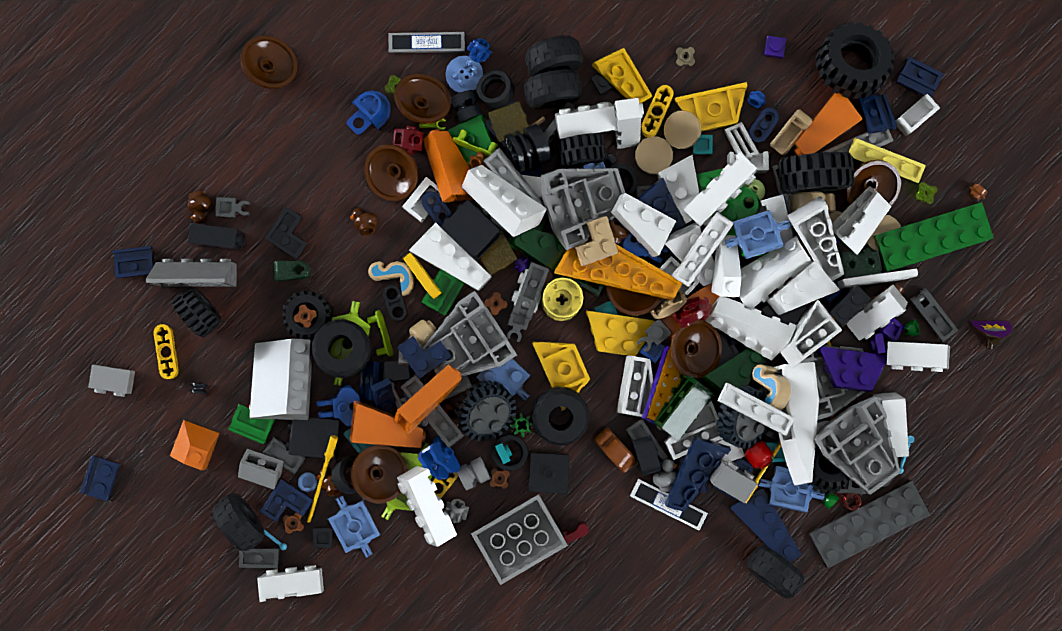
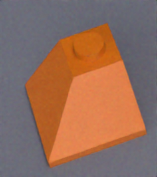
[170,420,220,470]

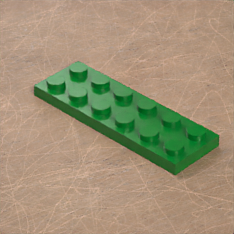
[873,202,994,272]

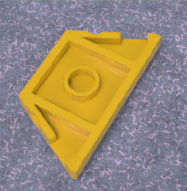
[674,82,747,132]
[586,310,657,356]
[533,342,590,411]

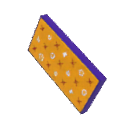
[642,346,681,425]

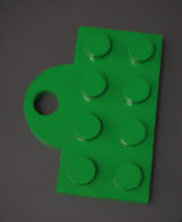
[696,168,760,236]

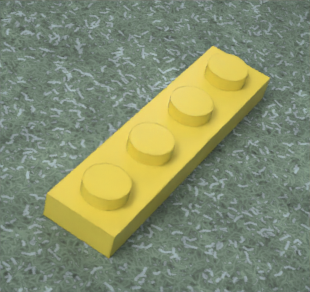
[849,138,926,183]

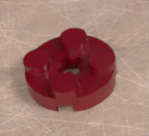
[672,296,711,328]

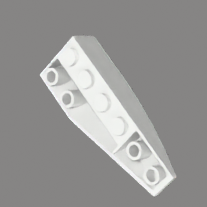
[774,362,819,485]

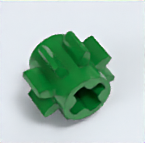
[510,413,533,437]

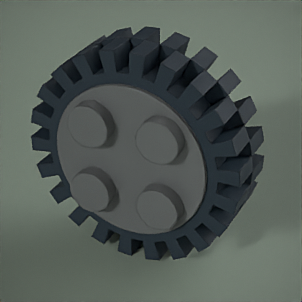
[454,380,517,441]
[717,386,767,449]

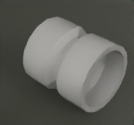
[457,457,491,491]

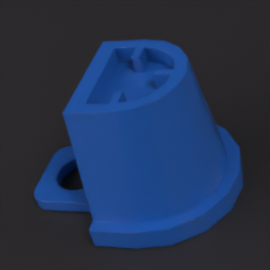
[347,91,391,135]

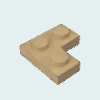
[575,216,618,266]

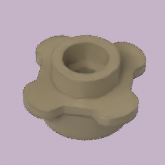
[676,47,695,66]

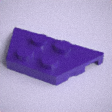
[817,347,887,392]

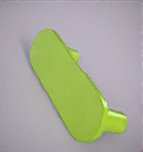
[452,130,497,157]
[367,310,393,357]

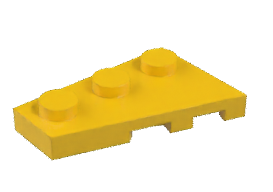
[592,48,653,103]

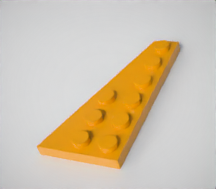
[554,236,682,300]

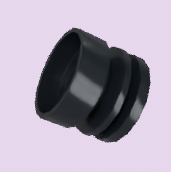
[504,123,551,173]

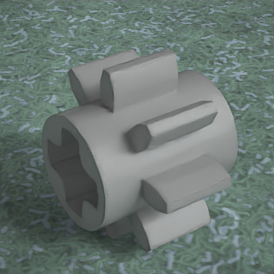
[445,499,469,523]

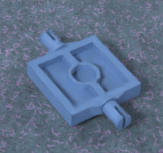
[725,210,791,259]
[476,359,531,402]
[758,466,825,513]
[328,496,381,558]

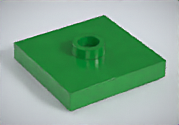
[447,115,496,162]

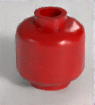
[744,441,773,470]

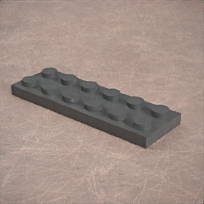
[809,480,930,568]

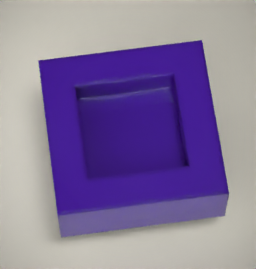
[764,36,786,59]
[879,318,904,342]
[869,333,886,354]

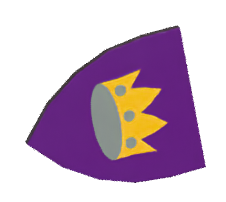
[970,321,1012,349]

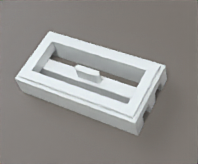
[724,122,760,160]

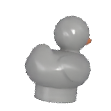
[653,459,677,492]

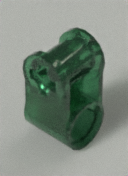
[273,261,311,281]

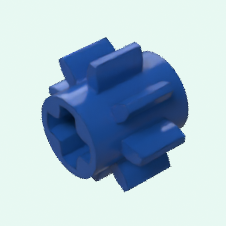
[467,38,492,62]

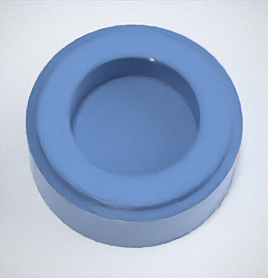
[298,472,318,492]

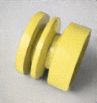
[541,277,583,321]

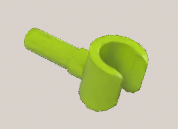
[419,119,446,131]

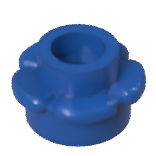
[748,91,766,108]

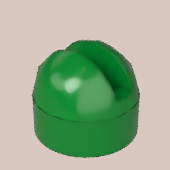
[904,320,920,336]
[822,493,839,510]

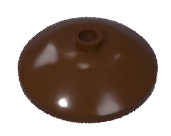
[240,36,297,89]
[394,74,451,124]
[365,144,418,201]
[845,160,901,206]
[606,260,662,316]
[670,320,722,378]
[351,445,408,504]

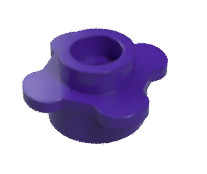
[514,256,531,273]

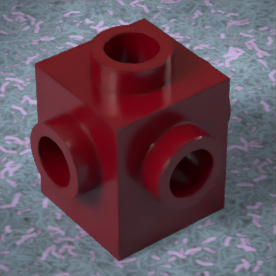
[393,126,424,154]

